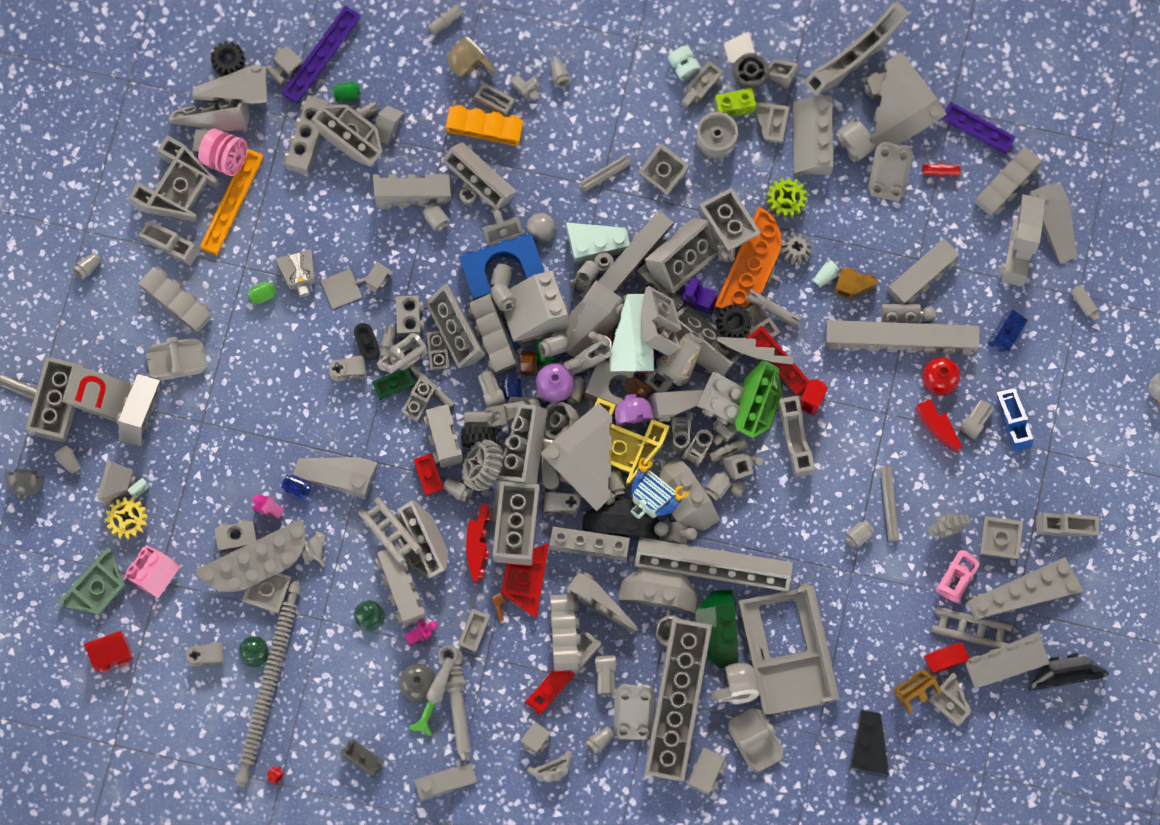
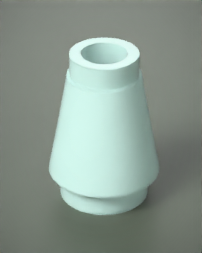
[813,261,841,288]

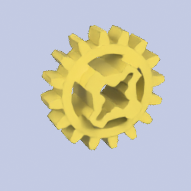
[105,497,148,540]

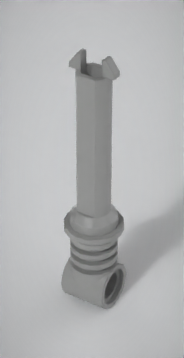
[438,646,471,761]

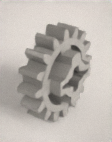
[928,513,971,538]

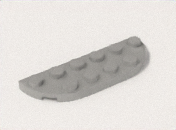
[195,519,305,592]

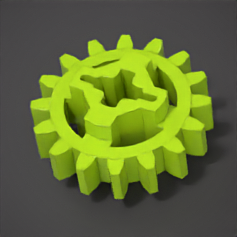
[766,177,808,218]

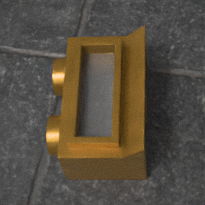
[893,669,942,714]

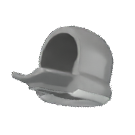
[711,663,760,704]

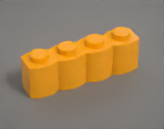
[445,105,523,146]

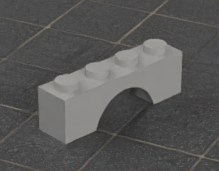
[778,396,815,478]

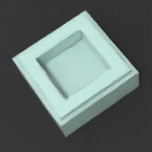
[128,478,149,499]

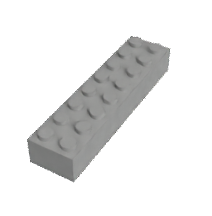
[644,618,712,782]

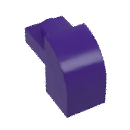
[681,277,718,315]

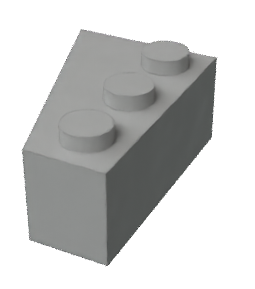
[423,404,463,468]

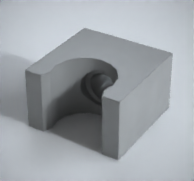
[585,360,635,406]

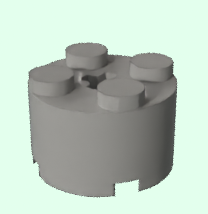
[835,118,877,163]

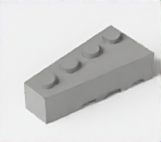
[373,174,451,210]

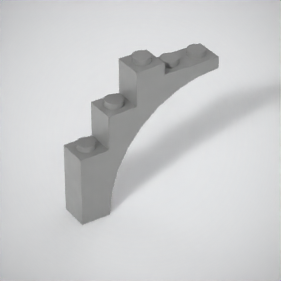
[804,1,910,96]

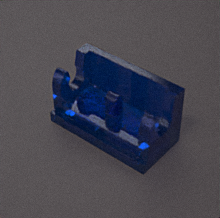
[987,309,1028,352]

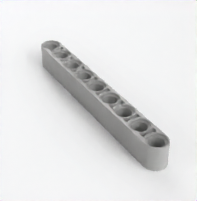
[552,211,674,340]

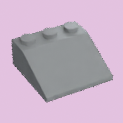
[503,271,569,342]

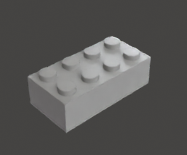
[25,357,85,443]
[493,481,540,566]

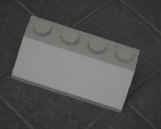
[793,96,833,175]
[645,218,718,294]
[425,284,485,368]
[676,305,744,377]

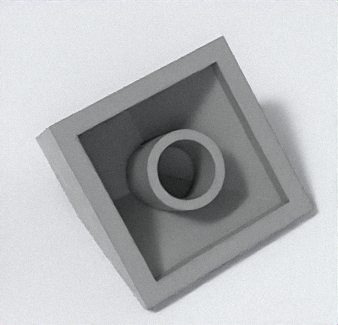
[97,461,137,507]

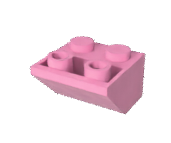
[124,545,180,598]

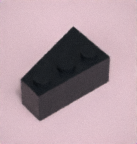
[848,709,890,778]

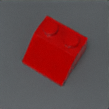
[84,631,134,673]

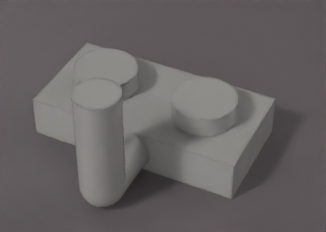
[482,208,523,246]

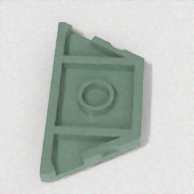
[57,547,126,615]

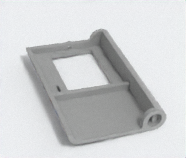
[739,583,840,715]

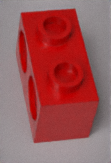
[800,379,828,416]

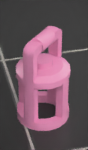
[936,550,979,603]

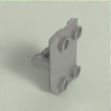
[868,142,913,201]
[146,337,207,381]
[613,684,655,740]
[728,708,784,773]

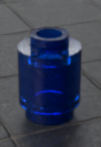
[502,375,523,404]
[281,474,312,499]

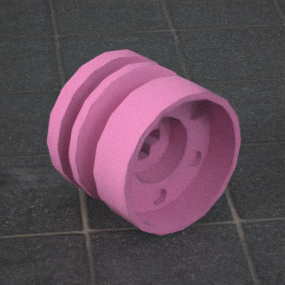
[198,128,247,176]

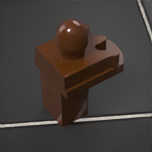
[520,351,537,376]
[625,376,651,399]

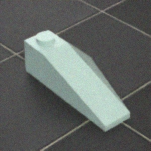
[609,294,654,371]

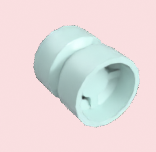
[668,45,701,81]

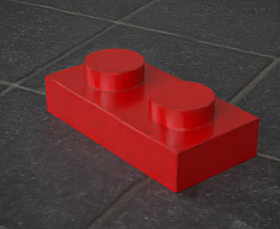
[413,453,444,496]

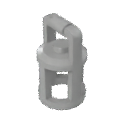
[377,333,427,373]

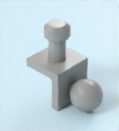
[654,522,697,545]

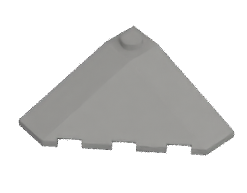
[870,52,946,146]
[540,403,612,511]

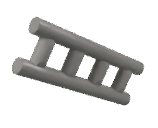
[358,497,422,565]
[931,607,1013,649]

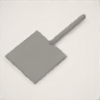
[320,268,390,310]

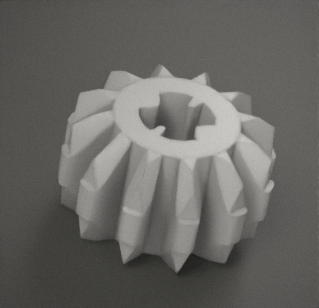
[781,233,813,265]

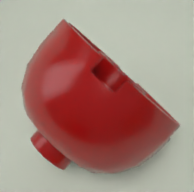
[922,357,960,396]

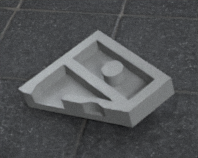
[755,102,790,144]

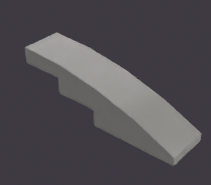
[717,337,793,365]

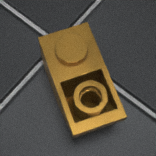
[833,268,878,300]

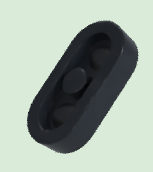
[354,323,380,361]

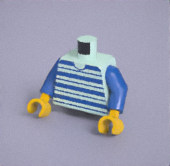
[631,457,689,519]

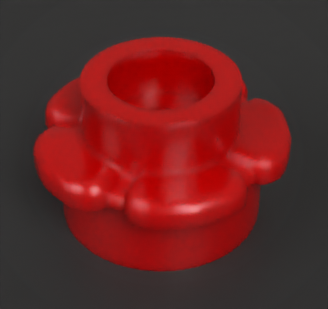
[266,766,284,785]

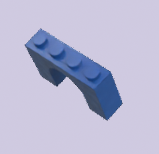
[459,234,545,301]

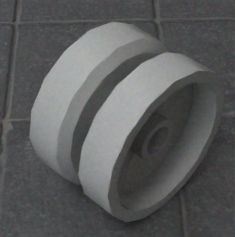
[696,112,738,159]

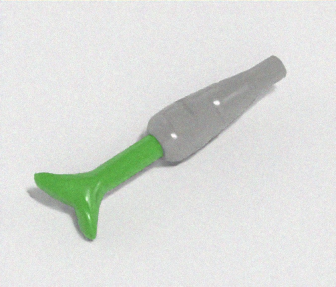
[408,658,454,736]

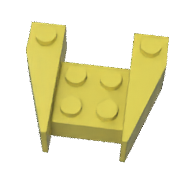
[595,398,670,486]

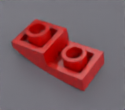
[924,642,970,674]

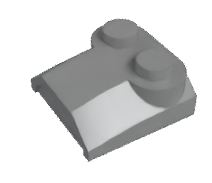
[638,143,690,196]

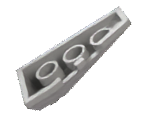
[192,65,268,104]
[169,99,250,131]
[1028,183,1077,264]

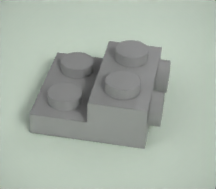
[697,372,745,426]

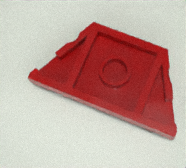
[501,544,549,618]

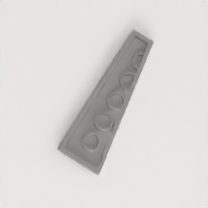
[967,557,1083,620]

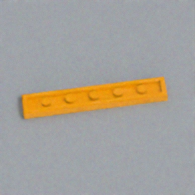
[199,149,264,256]

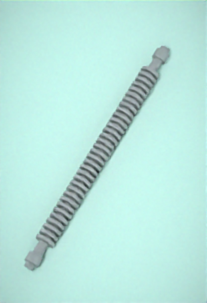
[236,581,301,787]

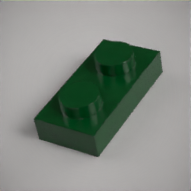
[372,368,415,401]

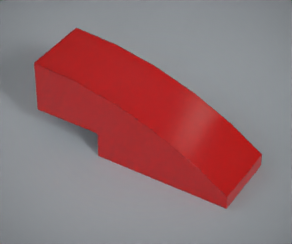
[915,399,962,453]

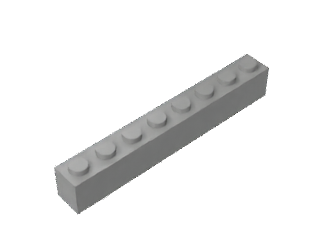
[825,320,979,355]
[635,537,793,592]

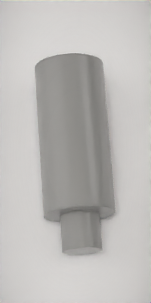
[1070,285,1100,321]

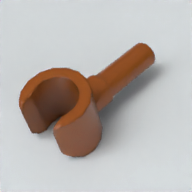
[492,593,505,622]

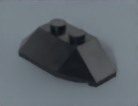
[582,498,660,540]
[1029,653,1109,692]

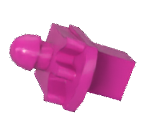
[251,494,284,519]
[405,620,438,646]

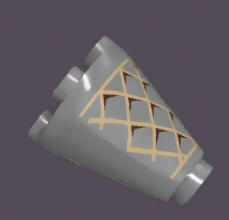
[656,331,703,386]

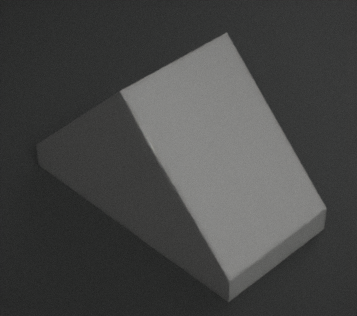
[769,59,800,89]
[374,105,404,146]

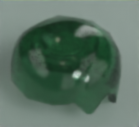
[353,600,386,631]
[239,636,269,668]

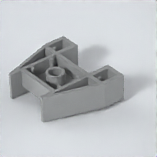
[128,135,218,223]
[999,195,1045,287]

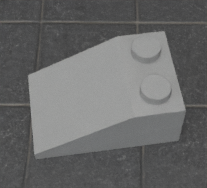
[698,188,761,252]

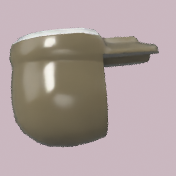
[447,37,495,78]

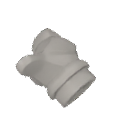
[300,530,326,568]

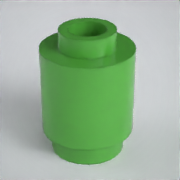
[247,280,277,305]

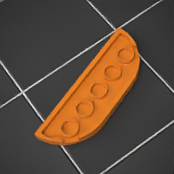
[714,206,782,310]

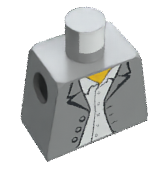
[276,249,315,297]

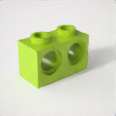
[714,88,756,117]

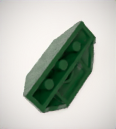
[695,590,739,668]

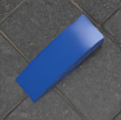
[997,388,1033,451]

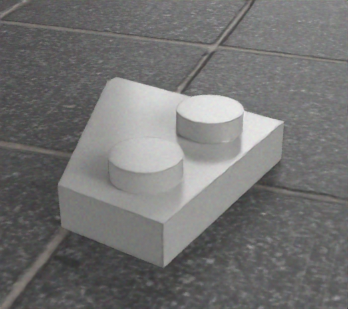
[928,672,971,727]

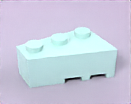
[566,223,630,264]

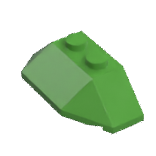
[735,360,782,438]

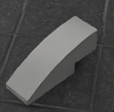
[138,220,200,266]
[1036,513,1099,536]

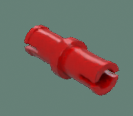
[922,162,961,177]

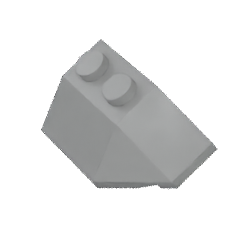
[311,105,382,167]
[660,457,720,531]
[396,500,448,579]
[618,567,698,614]

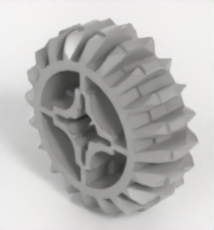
[461,440,504,491]

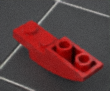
[466,503,492,584]

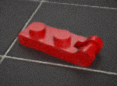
[524,669,575,716]

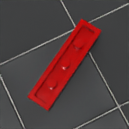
[747,325,810,396]

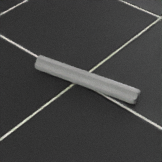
[881,466,899,542]

